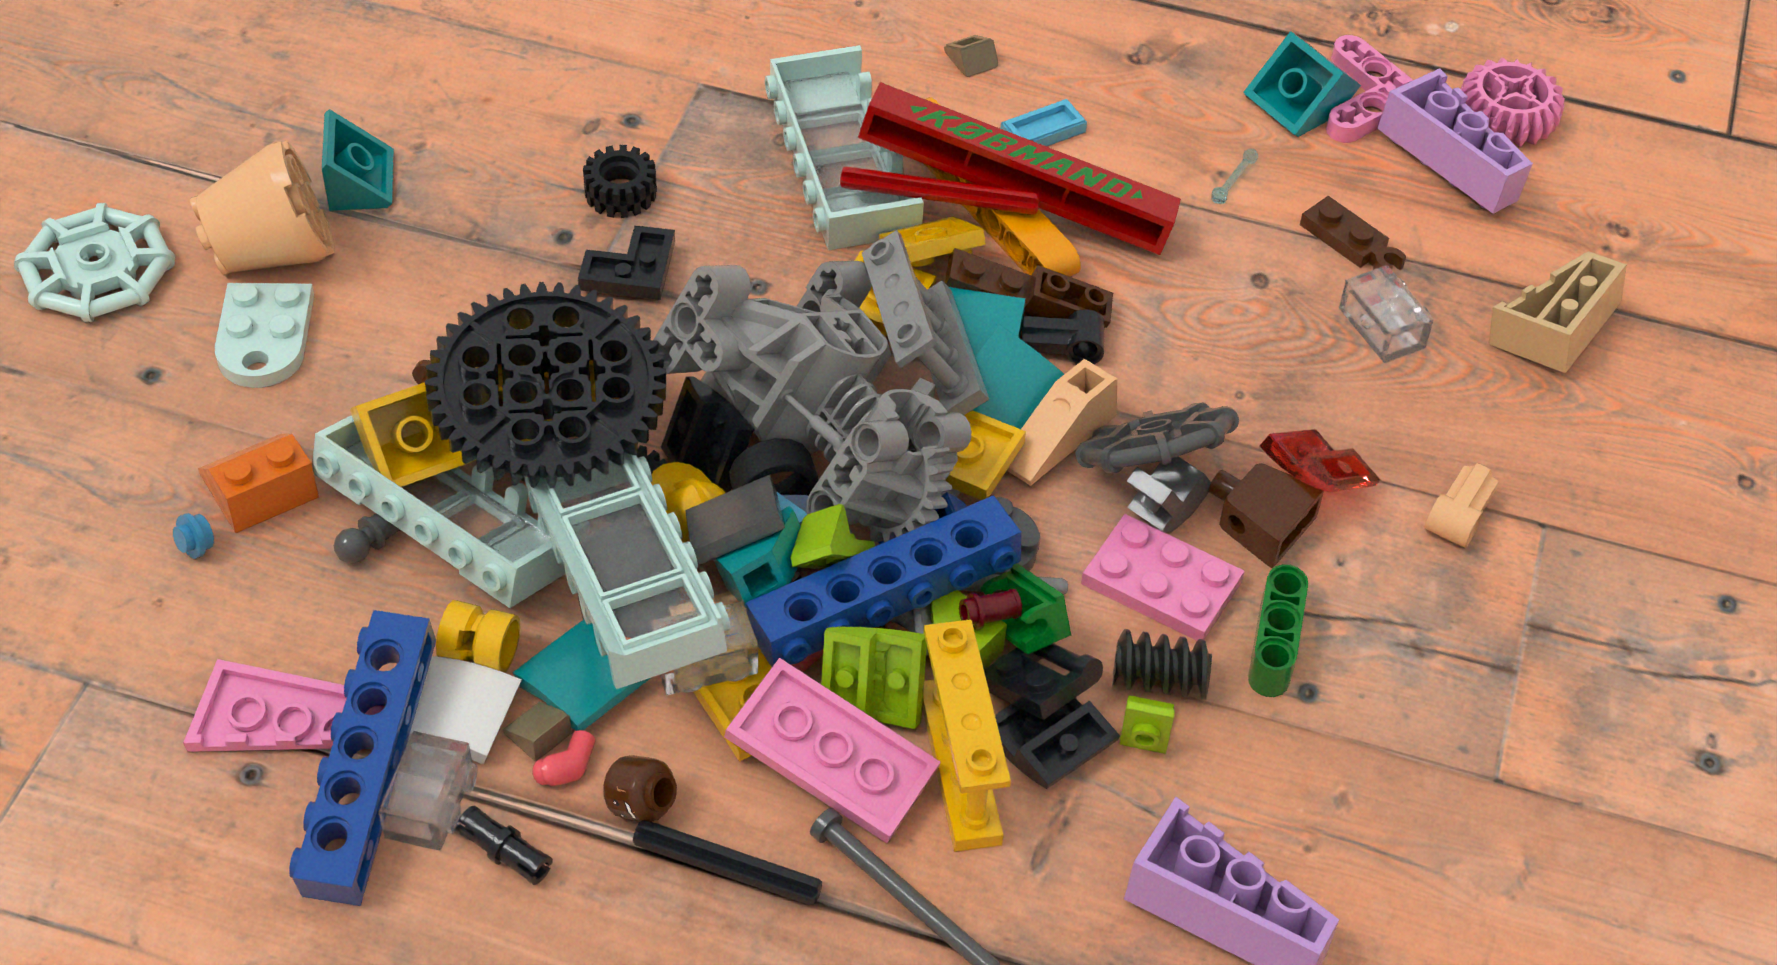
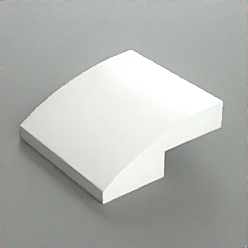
[407,656,522,764]

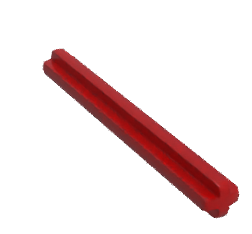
[840,166,1040,215]

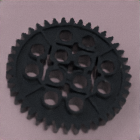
[425,282,666,488]

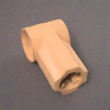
[1424,463,1499,548]

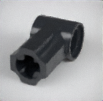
[1021,310,1104,365]

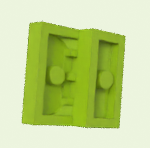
[821,627,927,729]

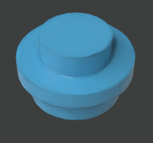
[173,513,214,559]

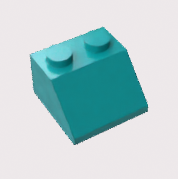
[1243,31,1361,137]

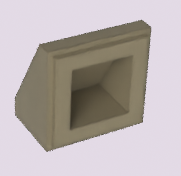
[944,35,998,76]
[503,701,572,762]

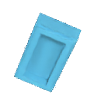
[1000,99,1087,146]

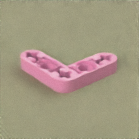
[1326,35,1413,143]

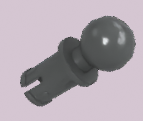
[333,513,400,564]

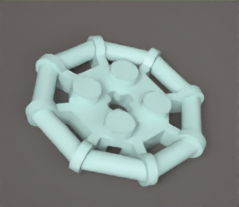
[14,203,175,322]

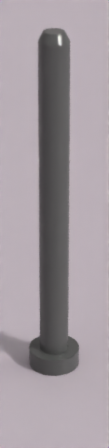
[810,808,1000,965]

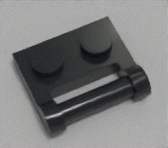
[984,643,1103,720]

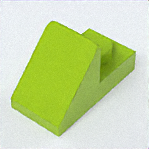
[791,504,875,569]

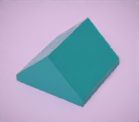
[322,109,394,211]

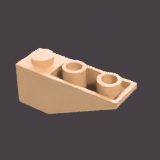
[1007,359,1117,486]

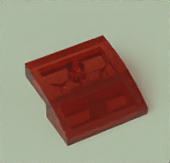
[1259,429,1381,492]

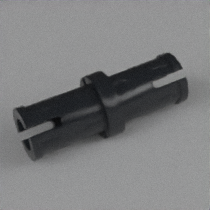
[456,805,553,885]

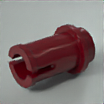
[959,588,1022,630]

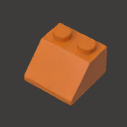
[198,434,319,533]

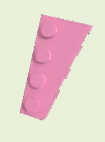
[183,659,385,752]

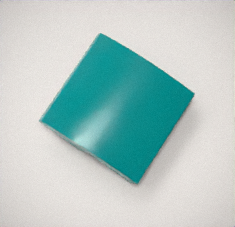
[973,324,1064,429]
[513,619,651,731]

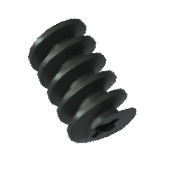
[1112,629,1212,700]

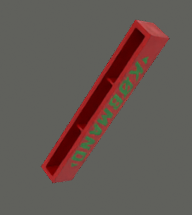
[858,82,1181,255]

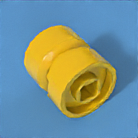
[436,600,521,673]

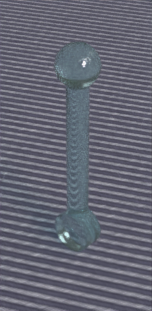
[1211,148,1258,204]

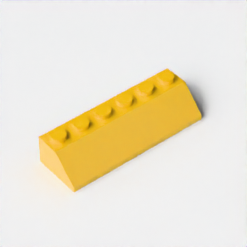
[350,346,620,487]

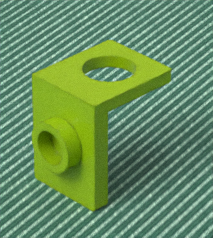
[1119,695,1175,754]

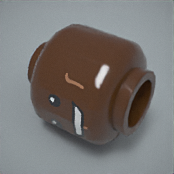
[603,755,677,822]

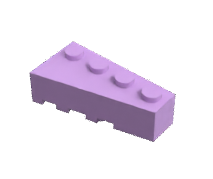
[1377,68,1533,214]
[1124,797,1339,965]

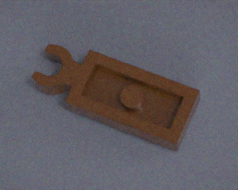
[1300,196,1406,280]

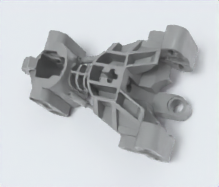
[653,261,972,542]

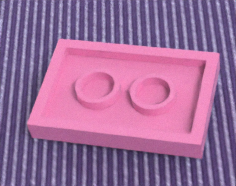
[1081,514,1245,641]

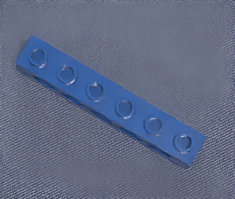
[746,495,1022,667]
[289,610,436,906]

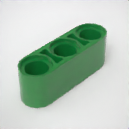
[1248,564,1308,697]

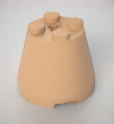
[190,141,335,276]

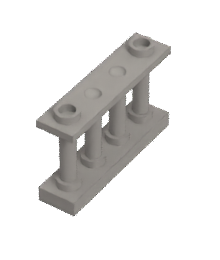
[862,230,989,415]

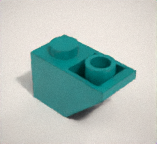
[713,506,801,608]

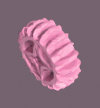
[1461,57,1565,147]

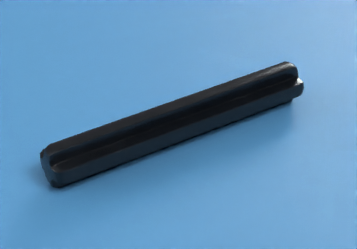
[633,820,822,905]

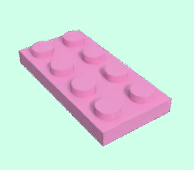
[724,658,941,843]

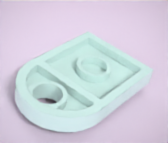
[215,283,314,388]

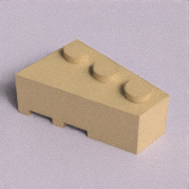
[1489,251,1627,373]

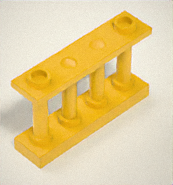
[922,620,1011,852]

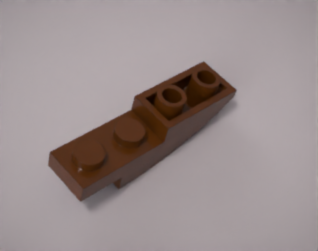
[945,248,1114,328]

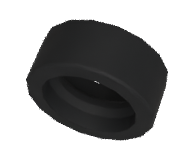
[729,438,819,496]

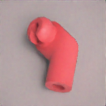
[532,730,596,786]

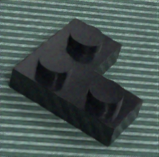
[578,225,675,300]

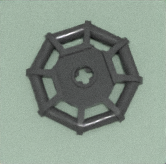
[1075,402,1239,473]

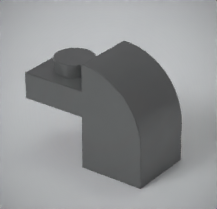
[1127,456,1211,533]

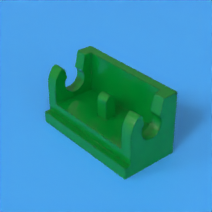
[980,563,1071,655]

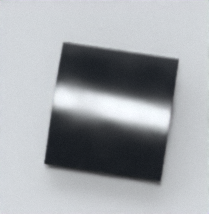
[661,376,754,493]
[995,698,1120,789]

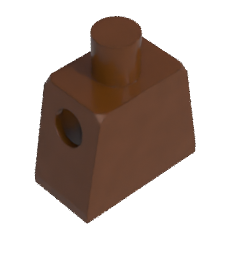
[1209,463,1324,569]

